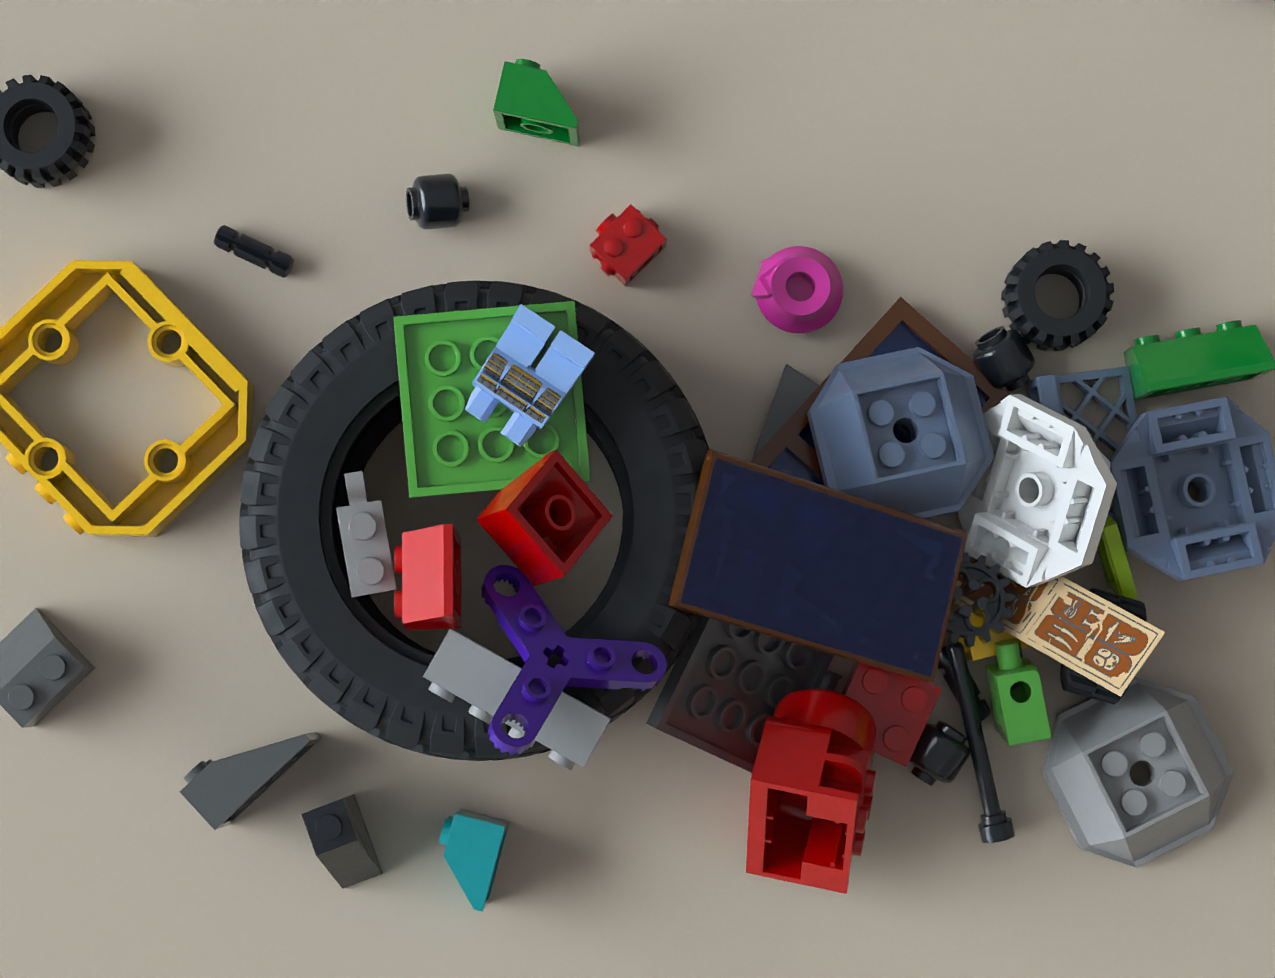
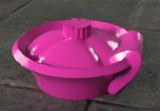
[750,246,843,333]

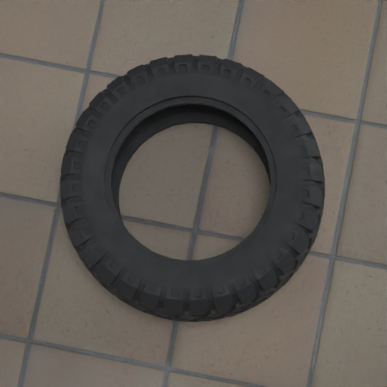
[239,280,721,761]

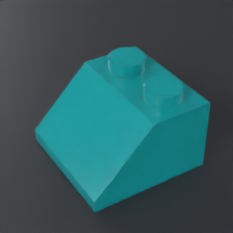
[439,809,510,912]

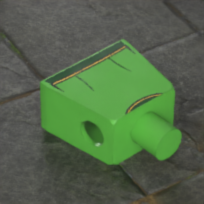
[986,639,1052,746]

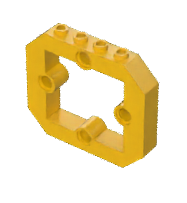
[0,260,254,537]

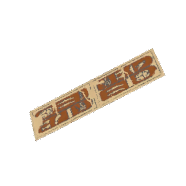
[930,552,1166,697]

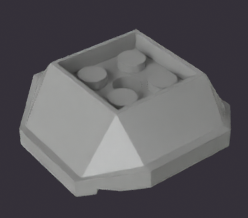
[1041,677,1234,868]

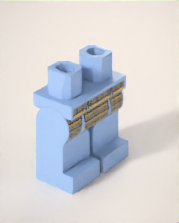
[465,304,595,447]

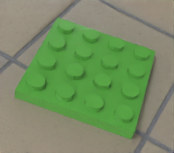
[393,301,591,498]

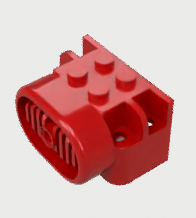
[746,689,877,894]

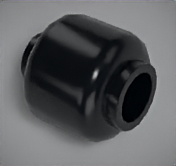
[406,174,469,230]
[972,326,1035,391]
[910,720,970,786]

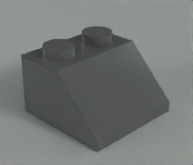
[0,608,95,728]

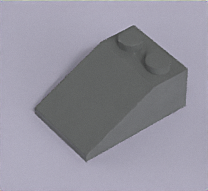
[180,732,321,830]

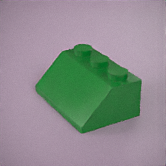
[1123,320,1275,401]

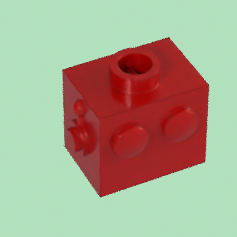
[589,204,667,287]

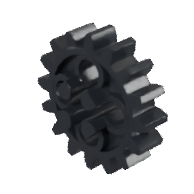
[919,552,1015,648]

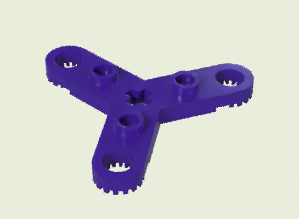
[481,565,667,755]

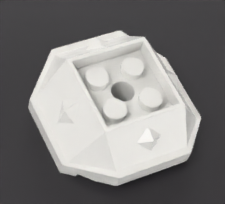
[958,394,1117,588]

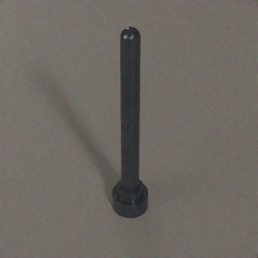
[947,641,1015,843]

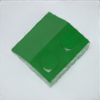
[493,59,580,146]

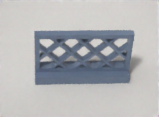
[1025,366,1137,530]

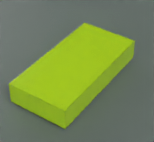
[1097,515,1138,599]

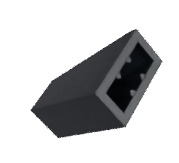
[301,794,383,889]

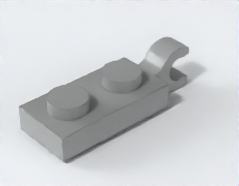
[336,471,397,597]

